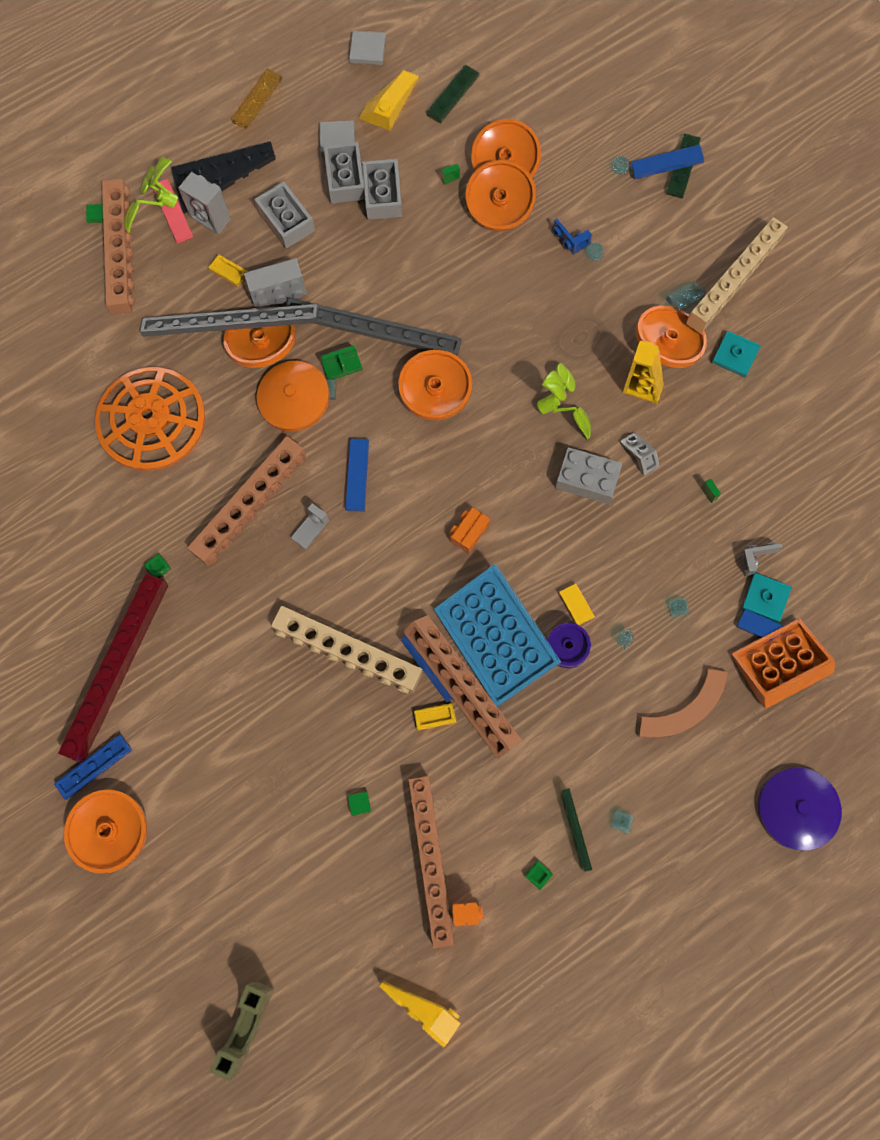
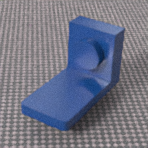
[552,218,592,254]

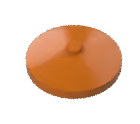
[471,119,541,179]
[466,160,536,231]
[635,306,707,368]
[224,307,296,368]
[399,350,472,421]
[257,361,330,432]
[64,790,147,873]

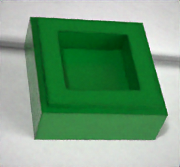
[442,164,460,185]
[86,204,103,223]
[701,479,721,503]
[144,554,171,578]
[348,792,372,816]
[524,860,553,890]

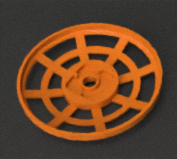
[95,367,205,471]

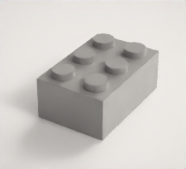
[324,142,365,204]
[362,159,403,220]
[179,172,231,235]
[254,182,315,249]
[244,258,307,308]
[555,447,623,505]

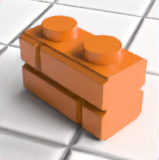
[449,507,490,553]
[452,902,483,926]

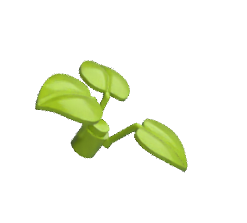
[124,157,178,233]
[537,363,591,440]

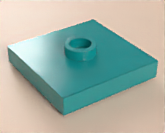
[712,331,761,378]
[742,573,792,623]

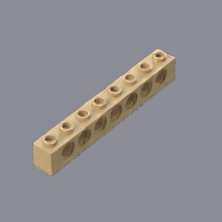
[686,217,788,334]
[271,606,423,694]

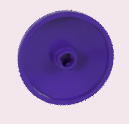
[758,768,842,851]

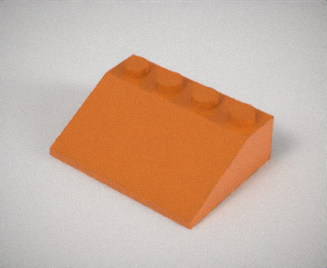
[732,618,835,709]

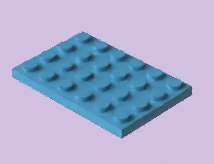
[434,564,562,707]

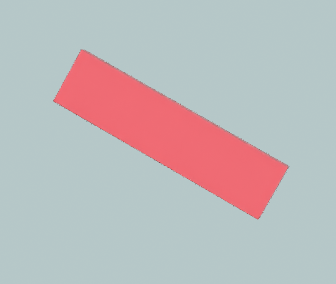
[154,179,193,244]

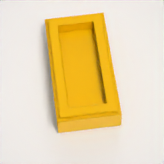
[208,254,247,287]
[559,584,595,626]
[414,703,456,731]

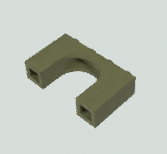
[210,981,275,1081]

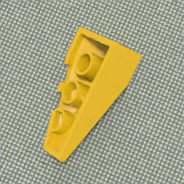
[359,70,419,131]
[379,981,461,1048]

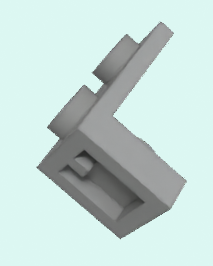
[621,433,660,475]
[291,503,329,549]
[740,542,783,576]

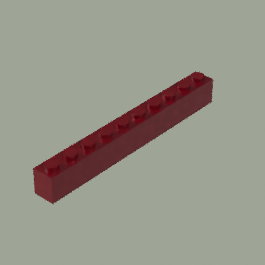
[58,573,168,763]

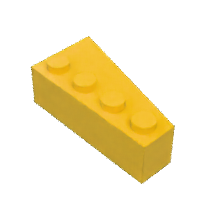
[623,341,664,404]

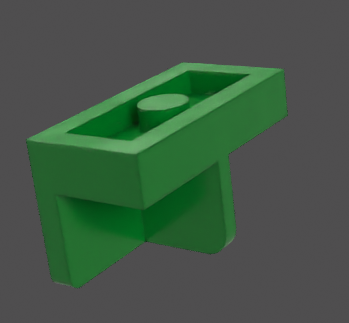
[321,345,363,381]

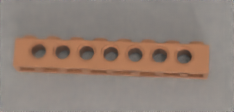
[102,179,135,314]
[187,436,306,566]
[404,615,522,759]
[409,776,454,949]

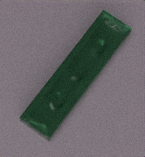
[426,64,479,124]
[666,133,701,199]
[561,788,593,872]

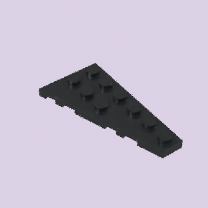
[171,141,276,214]

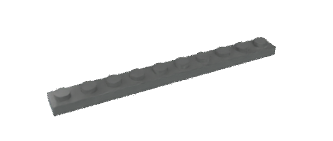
[286,298,462,356]
[140,304,319,337]

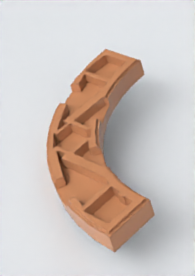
[639,669,728,738]

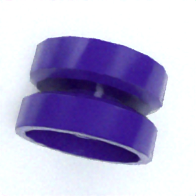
[548,623,591,669]

